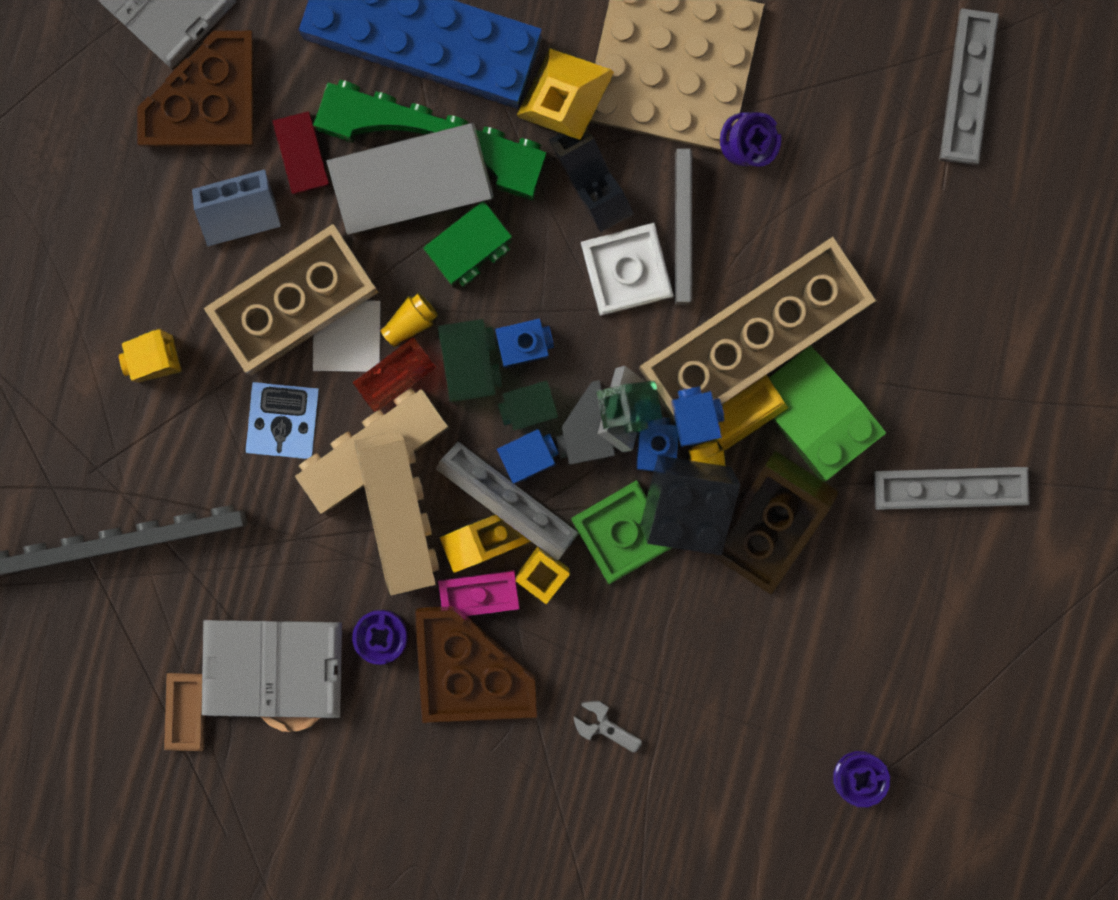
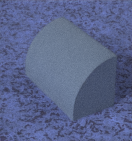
[192,169,281,246]

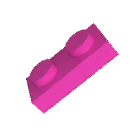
[438,570,520,616]

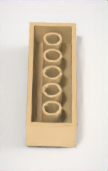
[639,237,876,422]

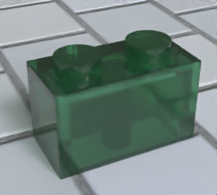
[438,319,502,404]

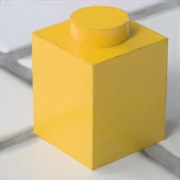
[516,547,570,604]

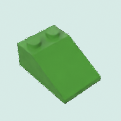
[769,345,886,481]

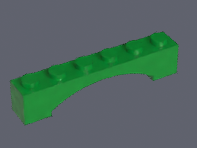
[313,80,547,201]

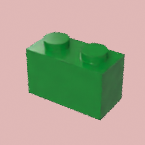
[423,201,512,287]

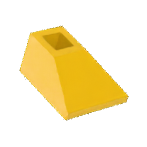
[517,49,614,140]

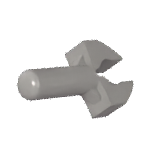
[574,701,642,753]

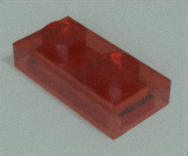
[352,337,436,413]

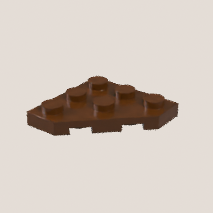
[137,30,254,147]
[415,606,537,723]

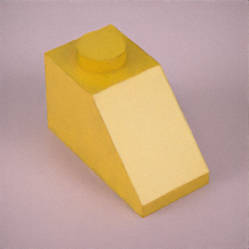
[119,329,182,383]
[439,515,531,573]

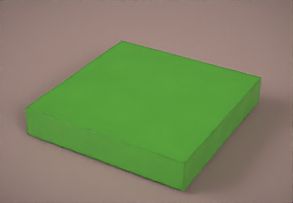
[571,480,671,584]

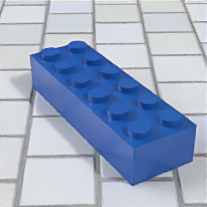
[299,0,542,109]

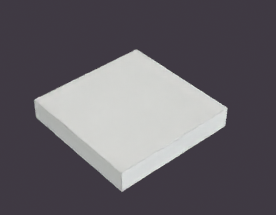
[581,223,674,316]

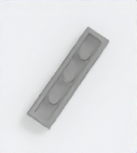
[939,9,999,165]
[675,149,692,305]
[435,442,579,561]
[874,467,1029,509]

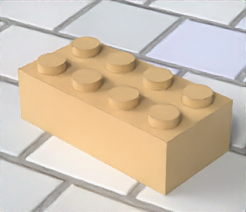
[204,224,379,376]

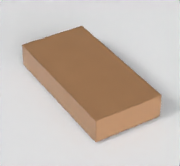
[164,673,205,751]

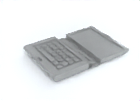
[98,0,236,70]
[202,620,342,718]

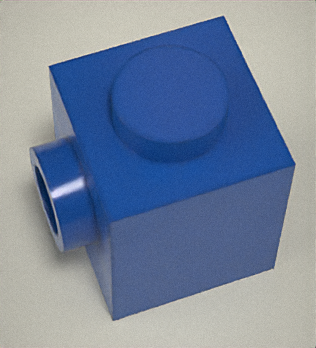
[495,318,554,369]
[671,386,724,447]
[636,417,678,471]
[497,429,559,485]

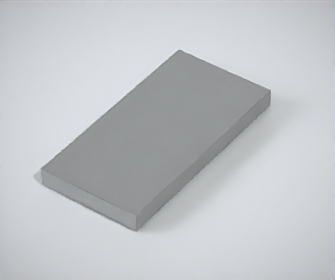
[327,122,494,235]

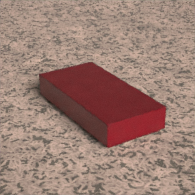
[272,111,330,195]

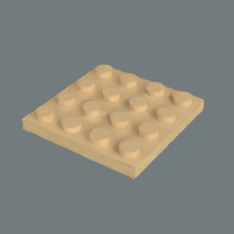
[590,0,764,152]

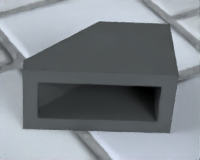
[556,380,615,465]

